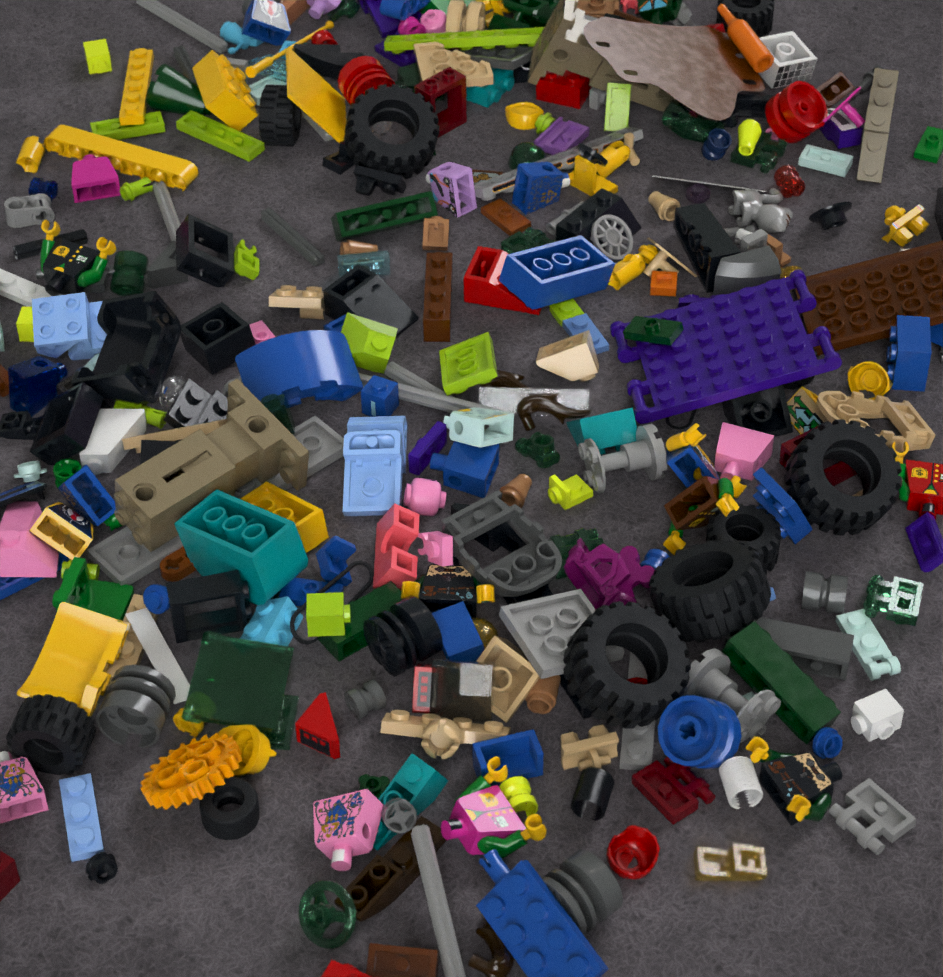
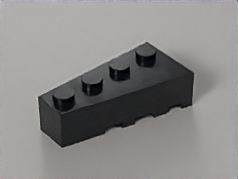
[673,203,741,293]

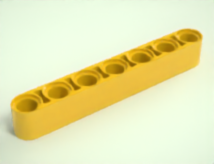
[43,124,198,191]

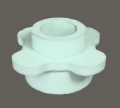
[14,460,47,482]

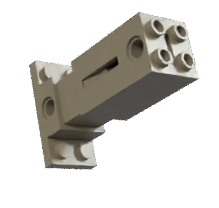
[527,0,677,112]
[114,378,309,552]

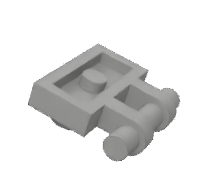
[829,778,916,855]

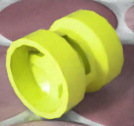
[499,776,538,817]

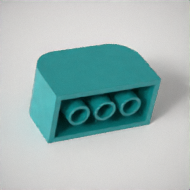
[174,489,308,605]

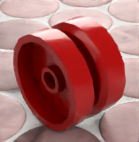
[765,81,828,144]

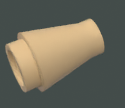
[648,191,680,221]

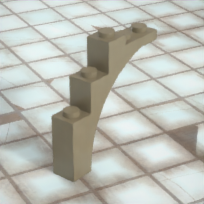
[857,68,899,184]

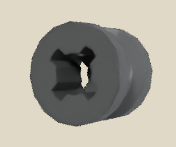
[381,798,417,834]

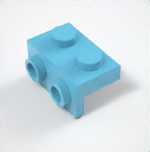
[237,596,303,659]

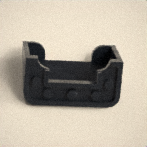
[71,290,181,405]

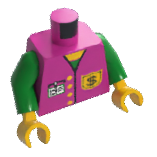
[441,757,547,858]

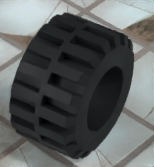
[716,0,775,38]
[259,84,302,147]
[706,504,781,574]
[6,694,96,775]

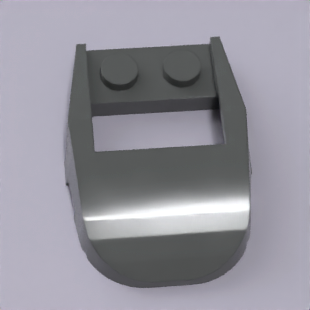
[442,490,562,597]

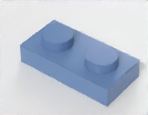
[562,313,609,354]

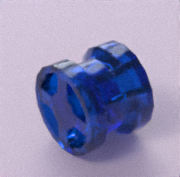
[28,177,58,203]

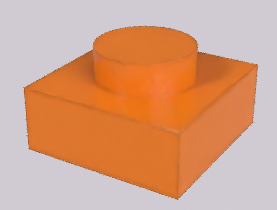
[650,271,677,297]

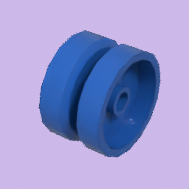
[658,695,741,769]

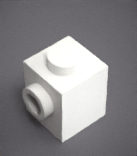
[851,689,904,742]

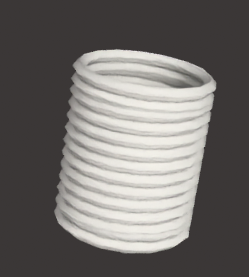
[719,756,763,809]

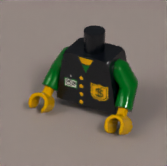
[40,220,116,296]

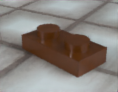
[366,943,440,977]

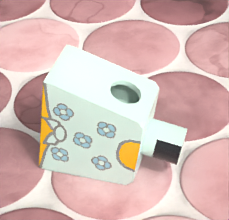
[443,408,514,448]

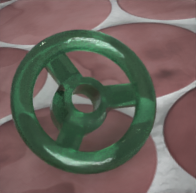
[328,0,360,21]
[298,880,356,949]

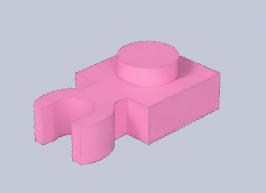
[418,531,453,567]

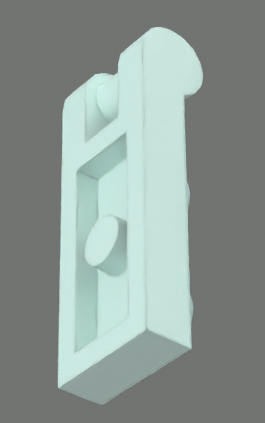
[835,608,901,681]

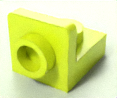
[548,474,593,510]

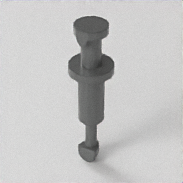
[847,65,883,101]

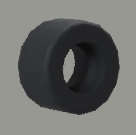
[199,777,260,840]

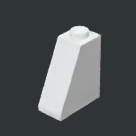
[80,409,147,475]

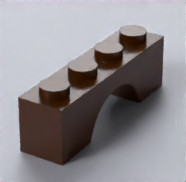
[423,252,453,342]

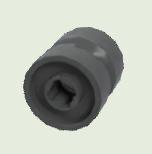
[801,571,848,614]

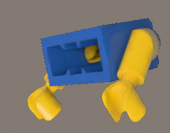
[666,423,747,498]

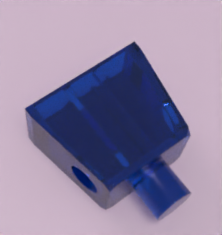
[8,356,68,417]

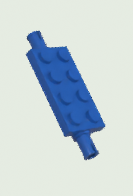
[476,849,609,977]

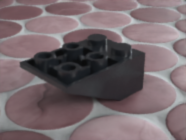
[323,264,418,337]

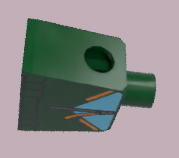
[638,0,682,25]

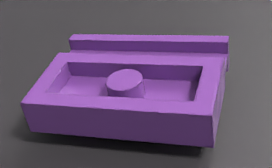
[534,117,589,155]

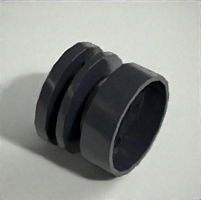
[363,596,443,677]

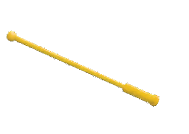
[245,20,334,78]

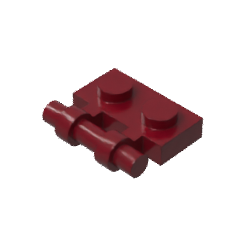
[632,756,716,825]

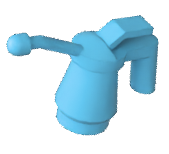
[220,21,264,54]

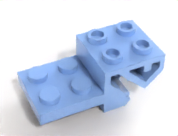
[32,292,107,360]
[342,416,407,516]

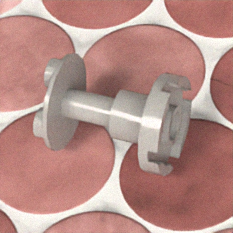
[578,423,667,494]
[681,648,781,743]

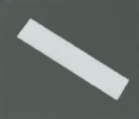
[125,608,191,704]

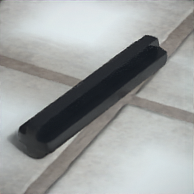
[13,229,88,260]

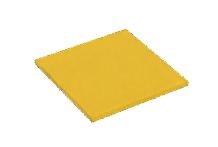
[286,47,346,144]

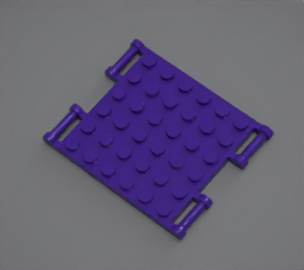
[610,270,842,424]

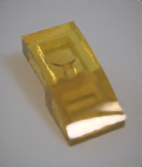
[693,843,768,881]

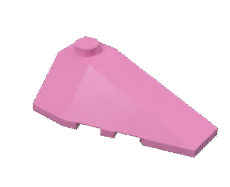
[0,501,59,578]

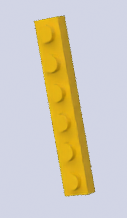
[119,48,154,126]

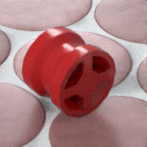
[311,30,338,45]

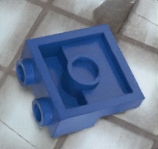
[752,467,813,544]

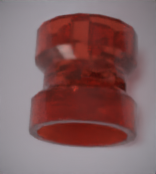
[774,165,805,198]

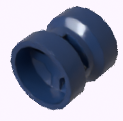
[701,128,732,161]

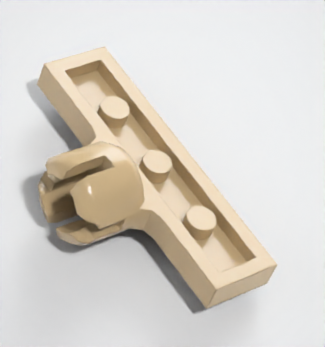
[381,710,511,760]

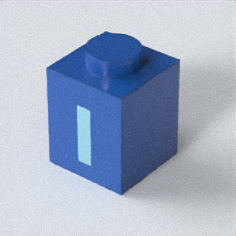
[361,375,399,417]

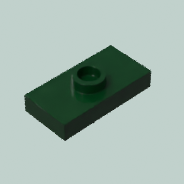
[623,316,684,345]

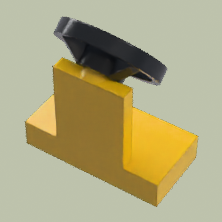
[568,143,618,196]

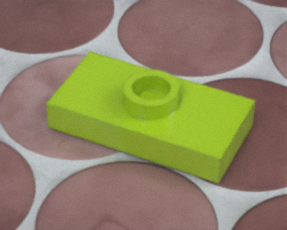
[604,83,631,132]

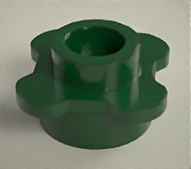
[358,774,390,799]

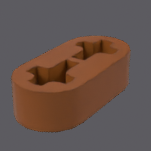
[160,546,196,582]

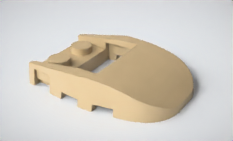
[816,391,935,452]

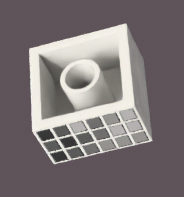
[759,31,817,89]

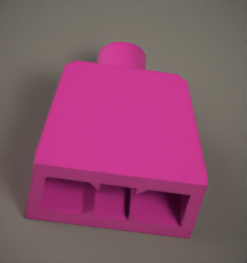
[71,154,121,203]

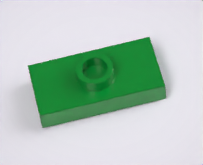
[913,126,943,163]

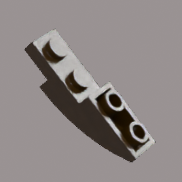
[334,816,447,922]

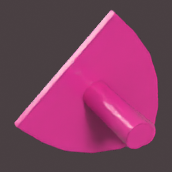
[823,87,865,128]

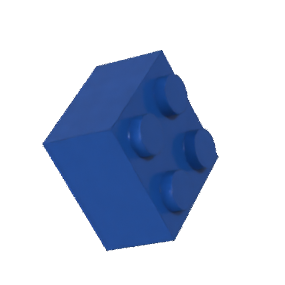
[886,315,932,392]

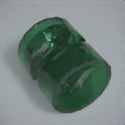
[110,250,149,296]

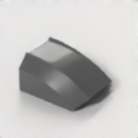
[713,245,782,295]

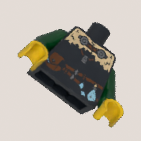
[401,556,495,619]
[745,737,842,826]

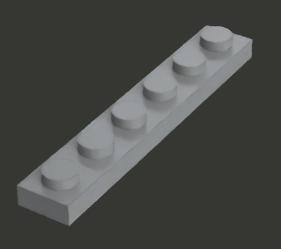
[619,652,656,771]

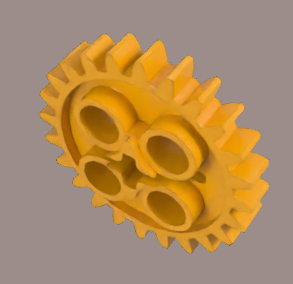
[140,733,242,810]

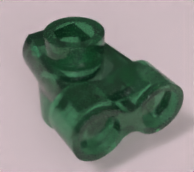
[515,432,560,469]

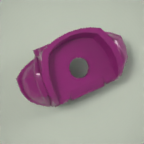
[564,538,654,609]

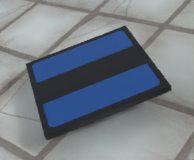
[0,481,47,508]

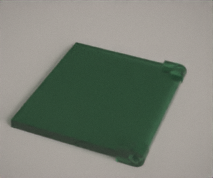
[182,631,294,733]

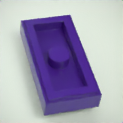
[408,421,447,476]
[905,512,943,572]

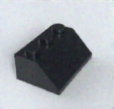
[556,188,641,253]

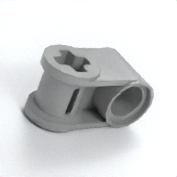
[4,193,55,228]

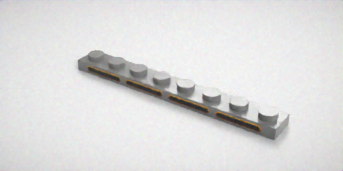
[474,127,644,201]

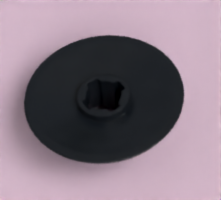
[809,202,852,230]

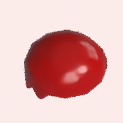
[606,825,660,880]

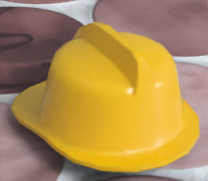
[218,724,276,776]

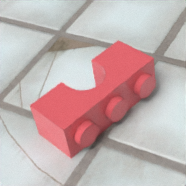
[373,503,420,591]

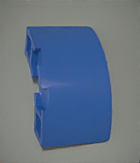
[235,330,364,415]

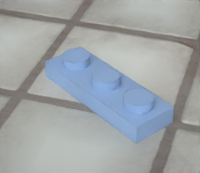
[59,773,104,862]

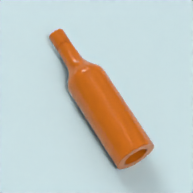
[717,4,774,73]

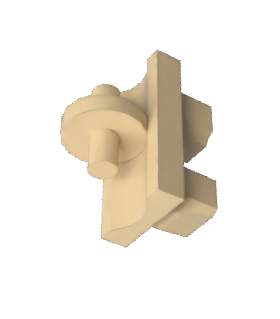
[561,724,619,771]

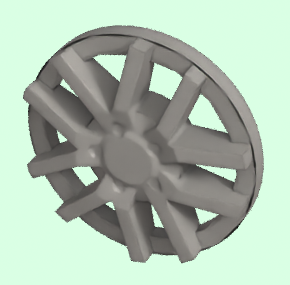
[590,215,633,261]

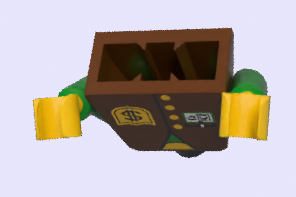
[663,476,740,555]

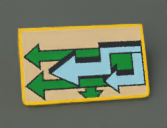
[787,386,828,434]

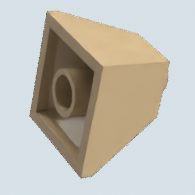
[536,330,599,382]
[459,635,540,723]

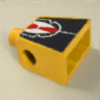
[29,502,93,561]

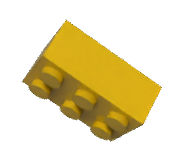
[192,50,258,131]

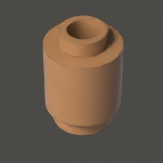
[525,675,561,714]

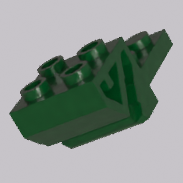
[487,0,559,47]

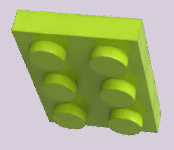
[439,332,498,396]

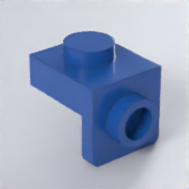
[316,536,356,586]

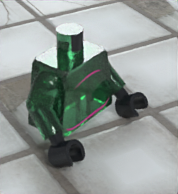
[662,99,738,143]

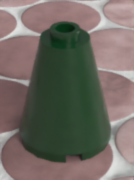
[146,64,212,116]

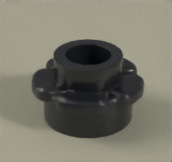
[85,852,118,884]

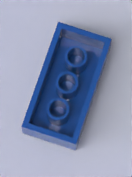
[499,235,615,310]

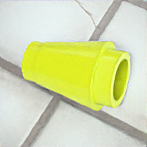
[738,119,762,156]

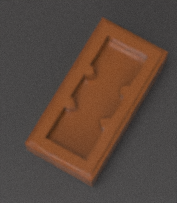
[481,198,531,237]

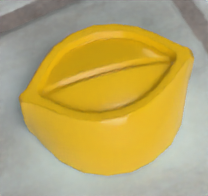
[505,102,544,130]
[847,361,893,400]

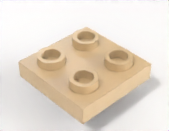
[269,285,325,320]

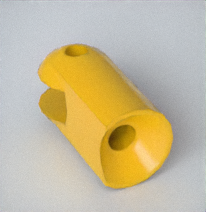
[16,136,45,173]
[595,141,630,178]
[608,254,646,290]

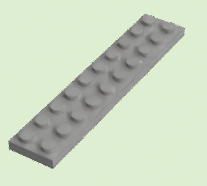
[87,416,344,586]

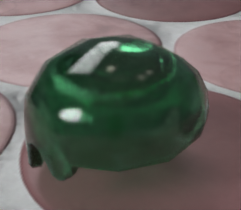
[508,142,546,170]

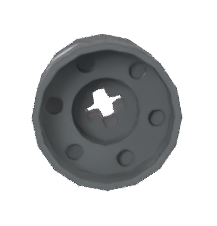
[96,665,176,748]
[542,849,623,936]

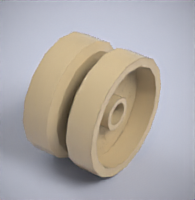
[445,0,486,51]

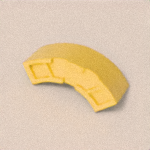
[16,602,131,717]

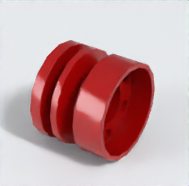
[338,56,395,105]

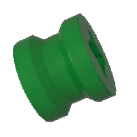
[53,459,81,488]

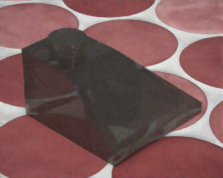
[429,659,495,724]

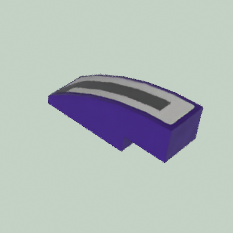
[820,108,863,149]

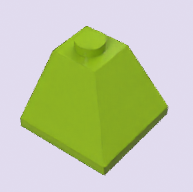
[341,312,398,374]

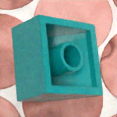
[566,407,637,455]

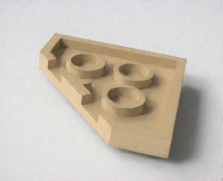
[414,42,494,87]

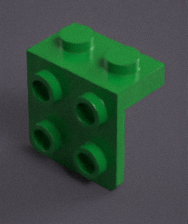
[52,557,134,620]

